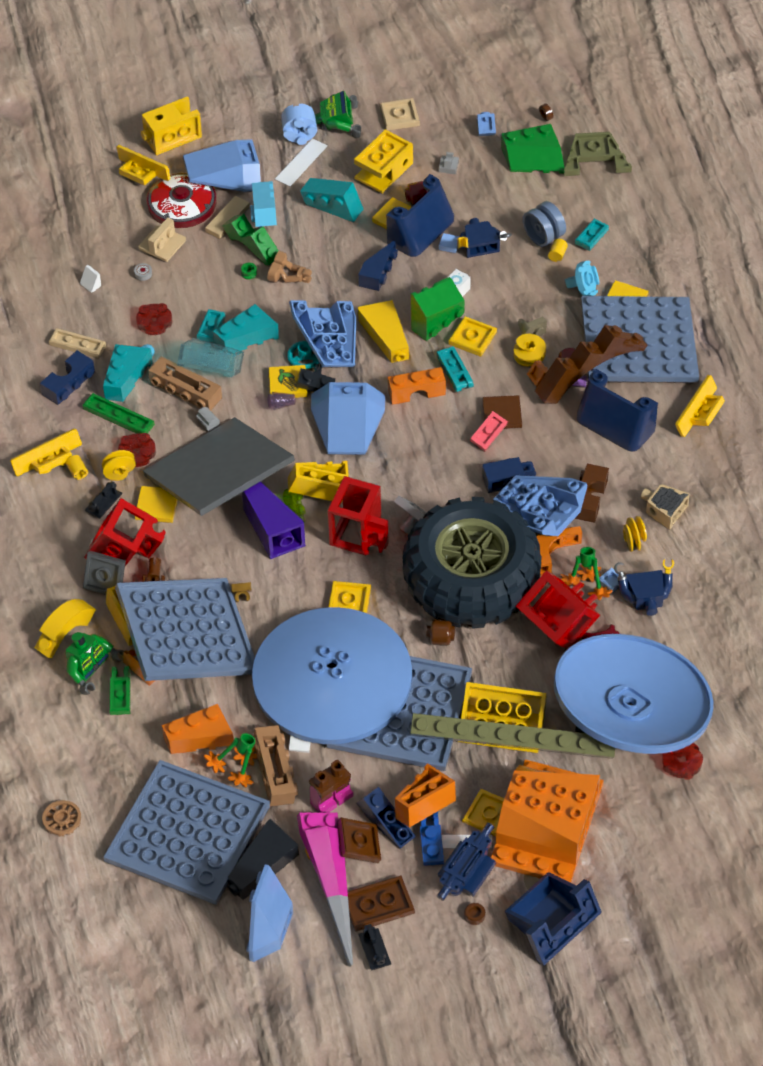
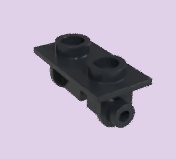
[85,481,122,519]
[358,924,391,971]

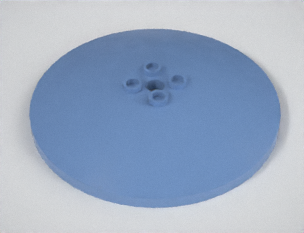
[252,607,412,744]
[554,634,713,754]

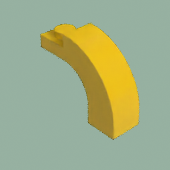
[34,599,96,658]

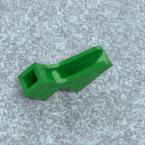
[222,214,279,266]

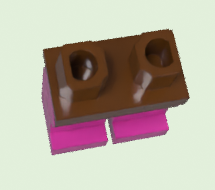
[309,760,354,813]

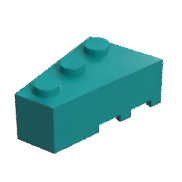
[300,178,363,223]
[213,304,279,355]
[103,344,153,402]

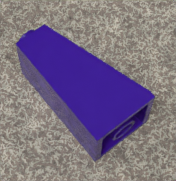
[242,481,306,559]

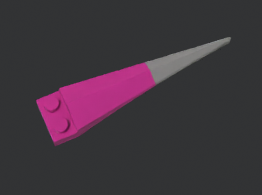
[297,813,353,967]

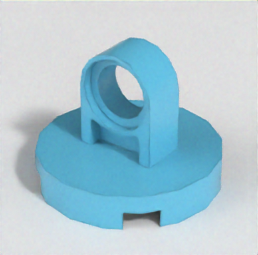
[564,261,599,296]

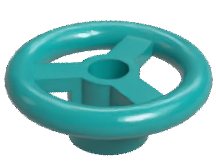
[287,340,320,369]

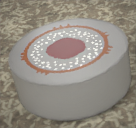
[134,263,152,281]

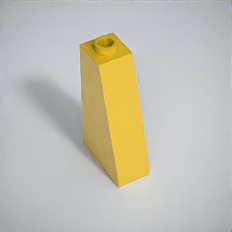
[358,300,409,363]

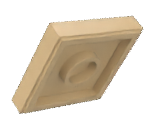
[380,98,420,131]

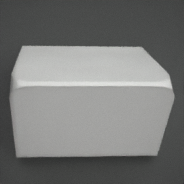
[80,265,101,292]
[289,736,311,753]

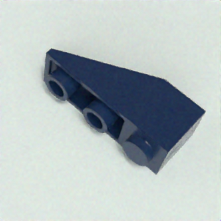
[358,241,398,291]
[356,787,416,849]

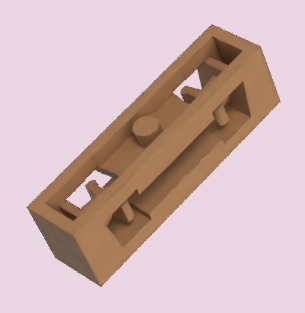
[148,356,222,411]
[253,725,298,807]

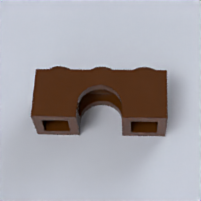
[575,463,609,523]

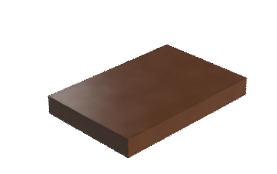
[347,875,415,932]

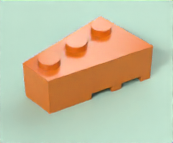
[162,704,235,754]
[395,763,456,828]

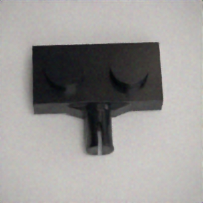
[296,364,335,392]

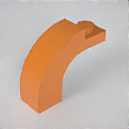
[536,526,582,576]

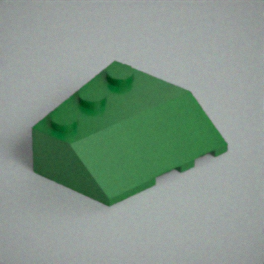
[501,124,565,174]
[411,277,465,341]

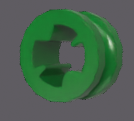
[241,262,257,280]

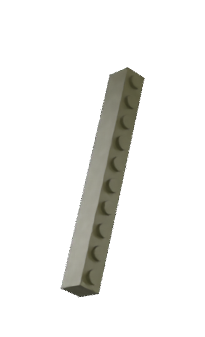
[410,713,615,759]

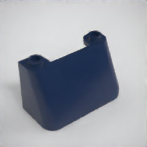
[386,174,454,257]
[577,369,658,452]

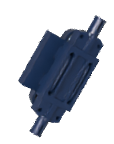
[436,822,496,901]

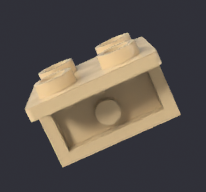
[138,218,186,262]

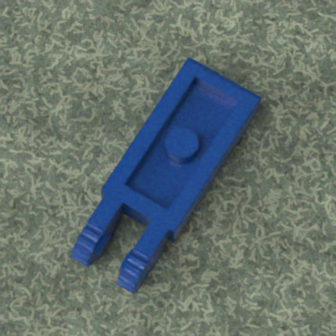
[420,811,444,866]

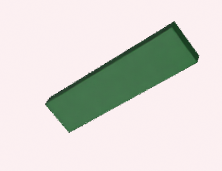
[82,393,155,437]

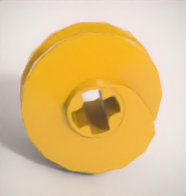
[513,333,546,367]
[101,450,136,481]
[623,516,647,552]

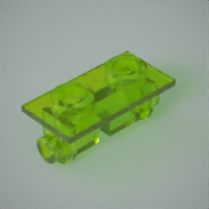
[282,489,306,522]

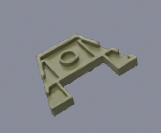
[564,132,632,176]

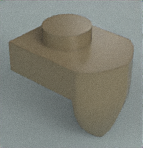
[518,316,547,337]

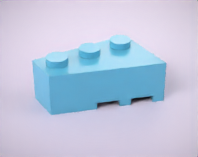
[250,181,277,227]

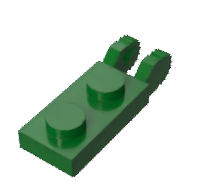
[110,666,131,715]

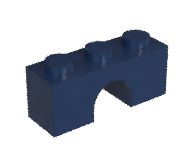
[40,350,95,405]

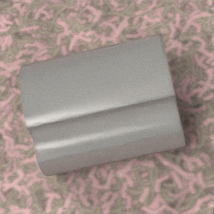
[196,407,220,431]

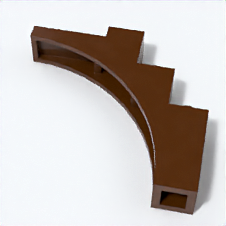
[535,325,648,404]

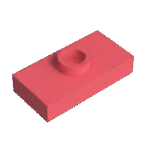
[470,411,508,452]

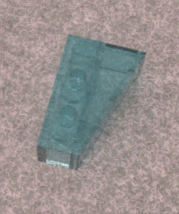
[177,338,244,377]

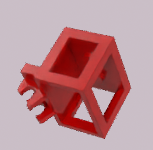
[328,476,389,556]
[84,498,166,566]
[516,570,600,650]

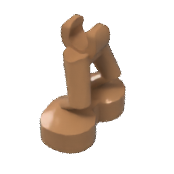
[267,251,312,283]

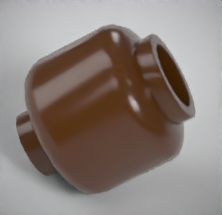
[426,620,455,646]

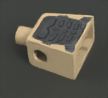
[641,484,689,530]

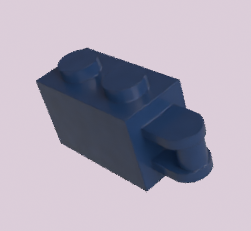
[482,457,536,493]

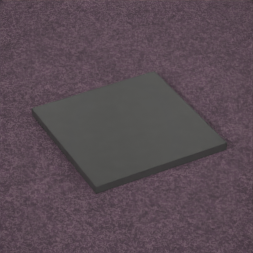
[143,417,295,516]

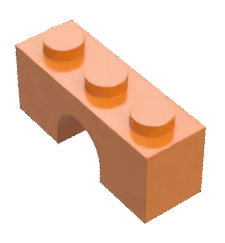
[388,367,446,405]

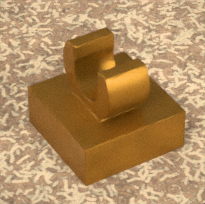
[231,582,252,602]

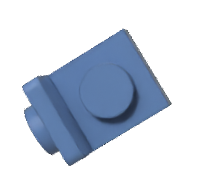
[476,112,496,136]

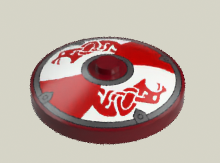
[147,173,217,228]

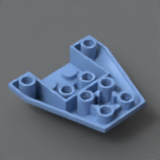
[183,139,261,192]
[289,300,356,367]
[311,382,385,455]
[493,475,587,536]
[246,864,293,962]

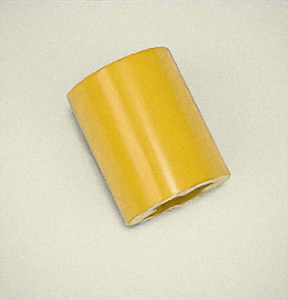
[548,239,568,262]
[66,455,88,480]

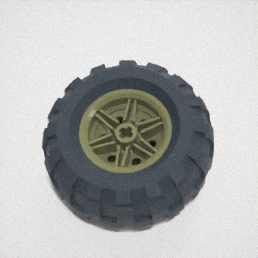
[402,497,542,629]

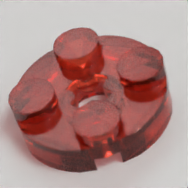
[136,303,173,335]
[118,433,156,467]
[662,743,703,780]

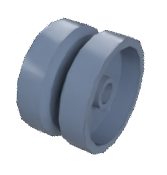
[522,201,566,247]

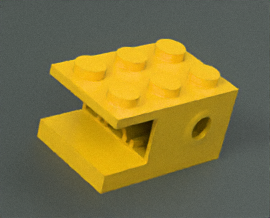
[141,96,202,156]
[354,129,413,193]

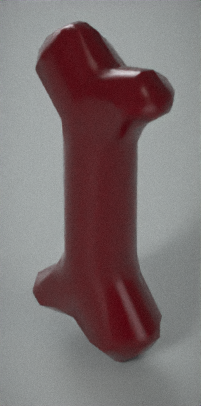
[582,624,620,639]

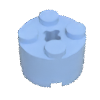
[281,104,317,145]

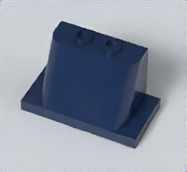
[505,872,602,966]

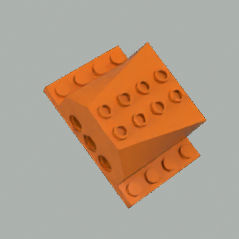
[491,759,604,882]

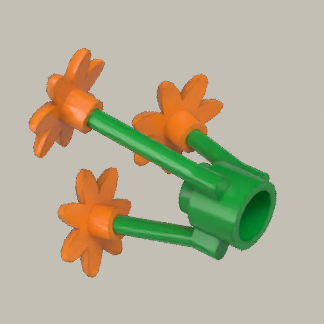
[561,547,613,601]
[204,733,258,788]

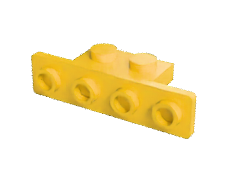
[116,145,171,186]
[675,375,725,437]
[10,428,82,476]

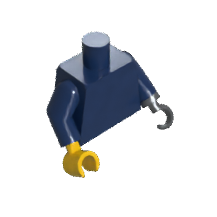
[457,218,512,258]
[614,559,674,616]

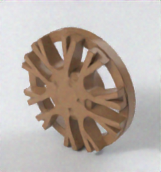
[42,800,81,837]

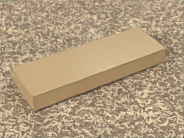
[205,196,250,239]
[49,328,106,359]

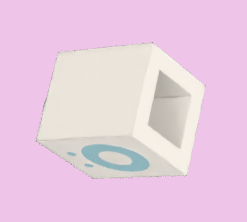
[447,269,470,297]

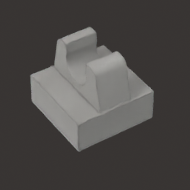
[439,152,459,174]

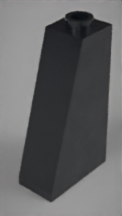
[228,819,299,900]

